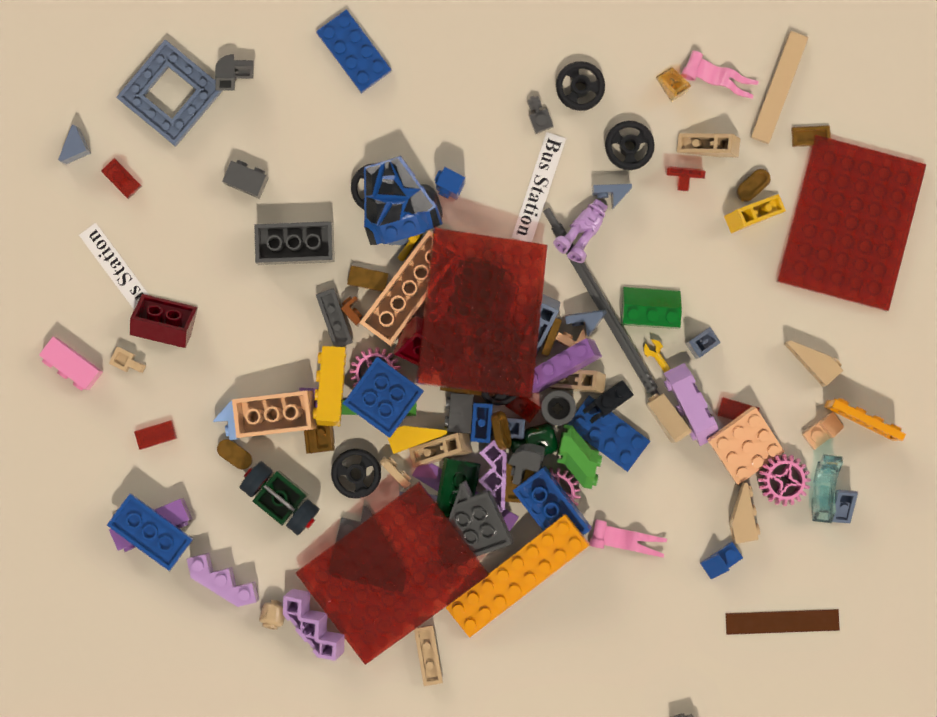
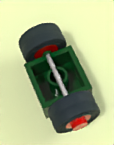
[239,461,319,535]

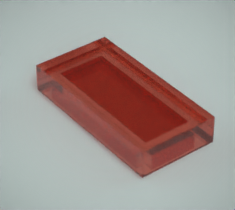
[717,397,760,420]
[134,420,177,450]

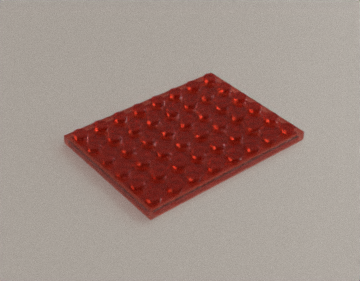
[776,135,927,311]
[416,228,547,398]
[296,481,489,665]

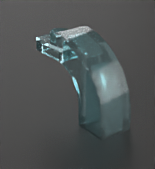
[812,454,843,523]

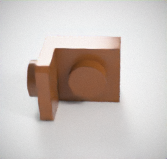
[341,296,362,327]

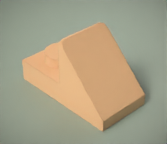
[555,328,586,348]
[802,411,844,450]

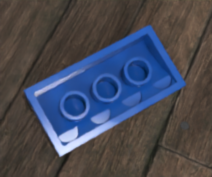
[513,466,592,536]

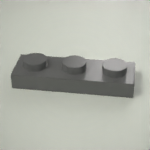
[316,288,353,347]

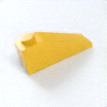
[724,194,786,234]
[387,425,448,454]

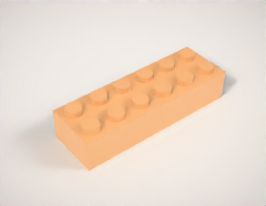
[360,230,460,347]

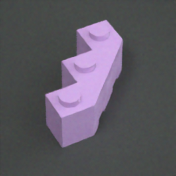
[664,363,719,446]
[478,440,507,512]
[187,553,259,607]
[283,589,345,661]

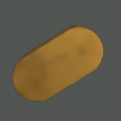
[737,169,771,202]
[491,411,512,450]
[217,439,253,470]

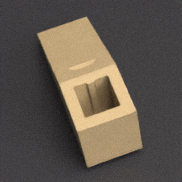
[729,482,760,544]

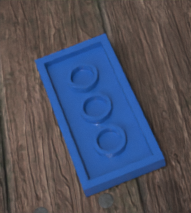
[316,9,392,94]
[567,395,650,472]
[107,493,193,571]

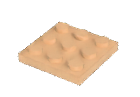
[707,406,785,485]

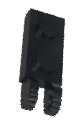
[582,380,634,424]

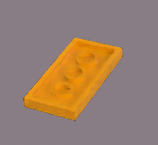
[824,398,906,441]

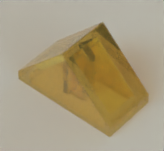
[656,67,691,102]

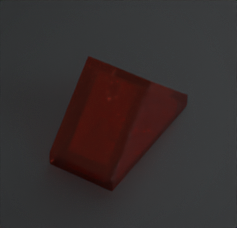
[505,393,541,423]

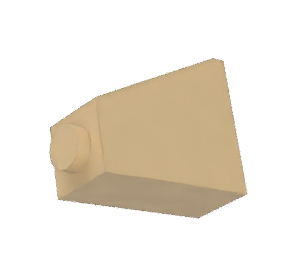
[646,393,692,443]

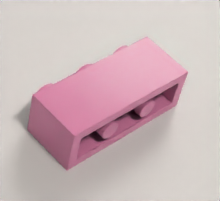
[39,337,103,391]

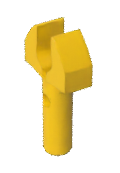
[397,233,424,261]
[643,339,670,373]

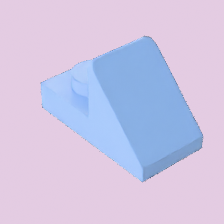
[213,401,240,440]

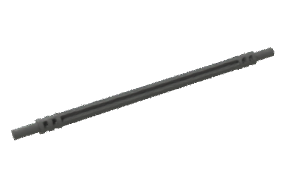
[543,208,660,396]

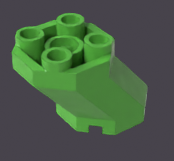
[556,424,602,489]

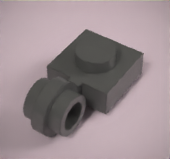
[527,96,554,134]

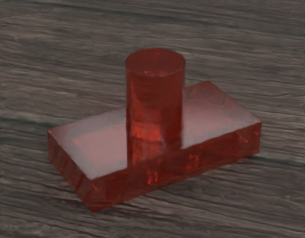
[101,158,142,199]
[665,166,706,191]

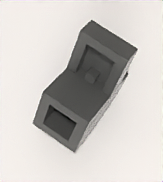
[215,54,254,90]
[508,444,546,485]

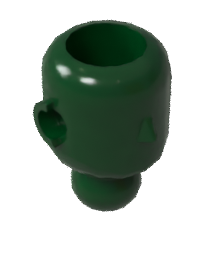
[511,423,558,457]

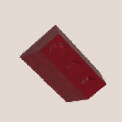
[130,294,198,348]
[394,316,463,376]

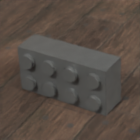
[254,221,335,265]

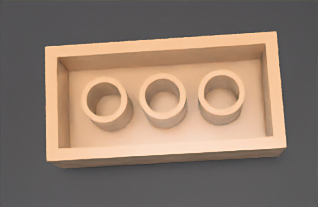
[232,390,317,438]

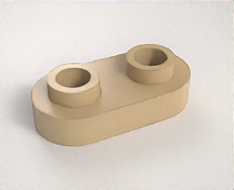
[379,456,411,489]

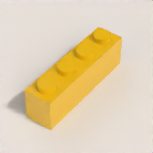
[313,346,346,427]

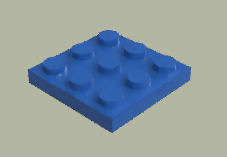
[343,357,424,438]

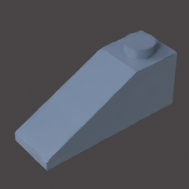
[520,294,560,358]

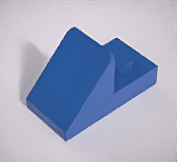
[700,542,743,579]

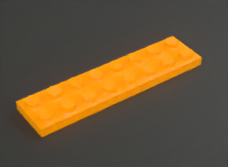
[446,514,590,638]

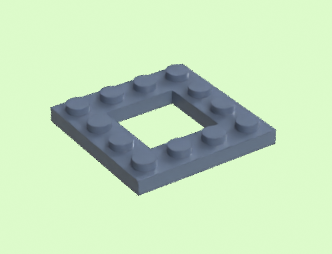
[116,40,223,147]

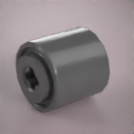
[540,390,576,426]

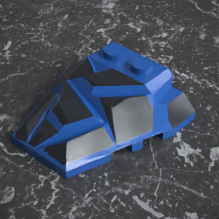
[364,156,443,245]

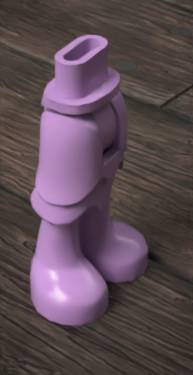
[553,199,608,263]

